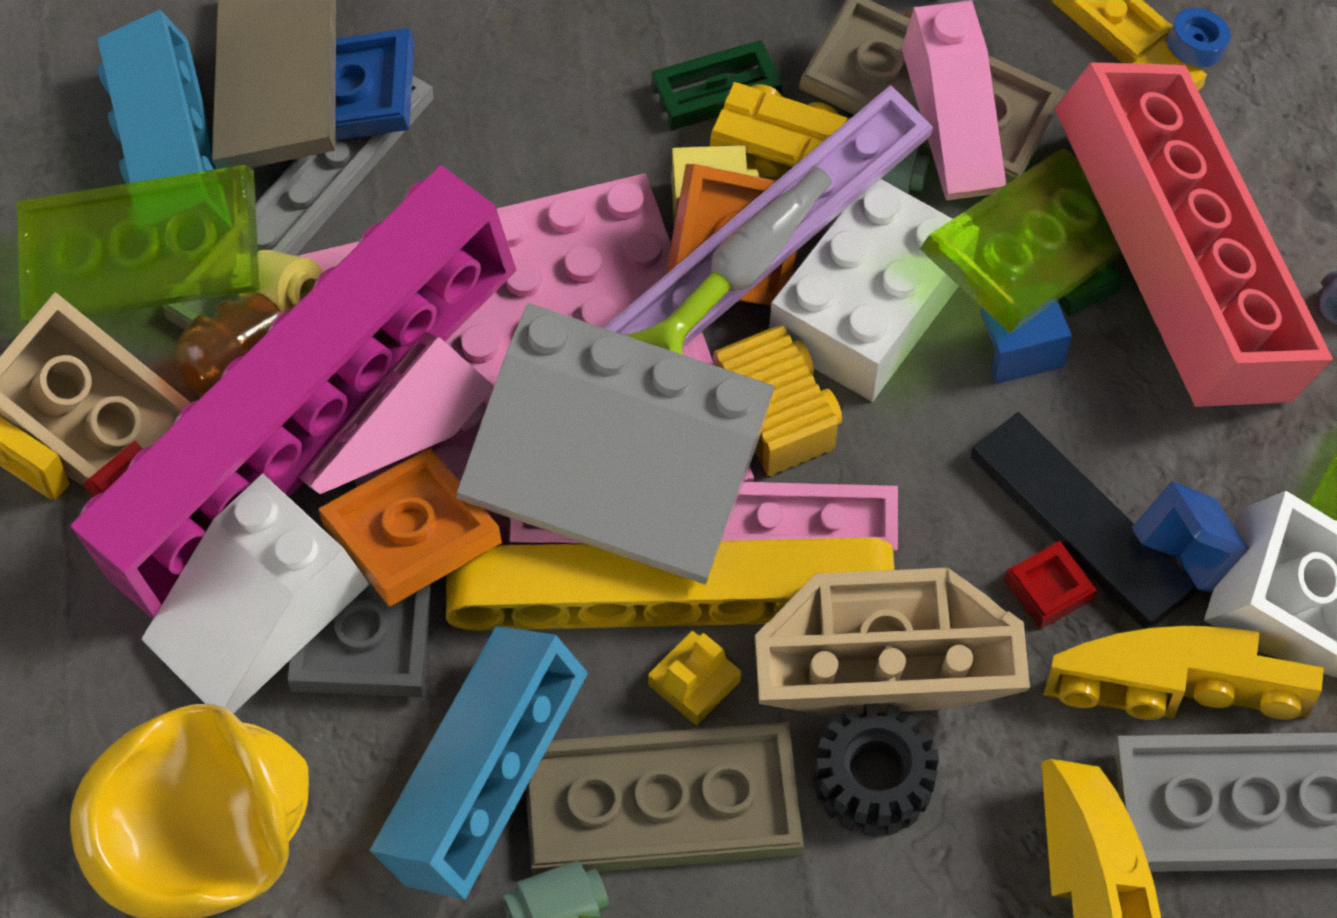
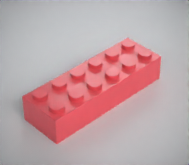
[1054,62,1334,407]

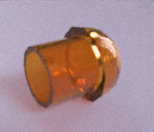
[174,291,282,398]

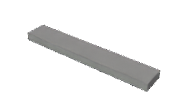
[163,76,434,348]

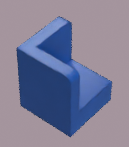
[980,284,1072,384]
[1132,481,1249,592]

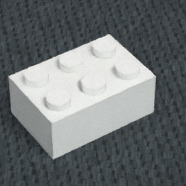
[769,179,977,402]

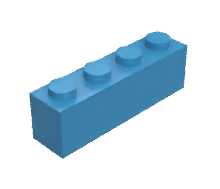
[97,9,235,258]
[369,626,588,900]

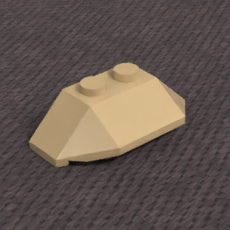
[755,568,1030,715]

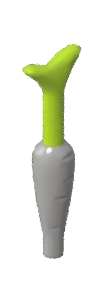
[626,166,832,355]

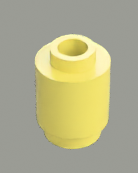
[234,250,323,316]

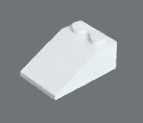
[142,473,369,713]
[1204,491,1337,678]

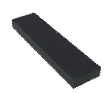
[970,411,1196,629]

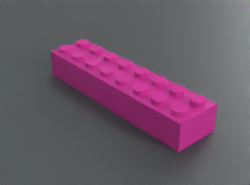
[70,165,517,619]

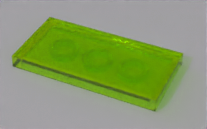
[920,148,1122,334]
[16,165,260,324]

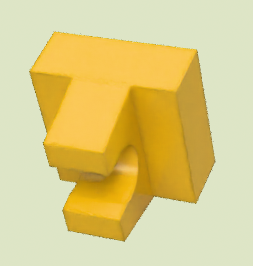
[648,631,741,726]

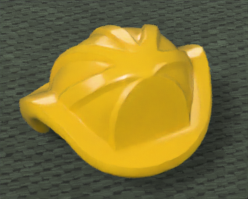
[70,704,309,918]

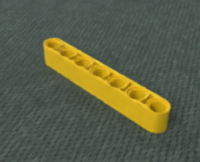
[446,537,895,631]

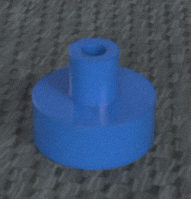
[1167,8,1231,67]

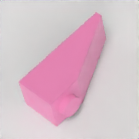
[901,0,1007,201]
[298,331,494,494]

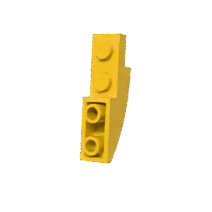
[1043,626,1324,720]
[1041,759,1161,918]

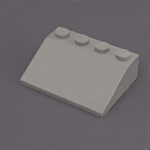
[456,303,775,585]

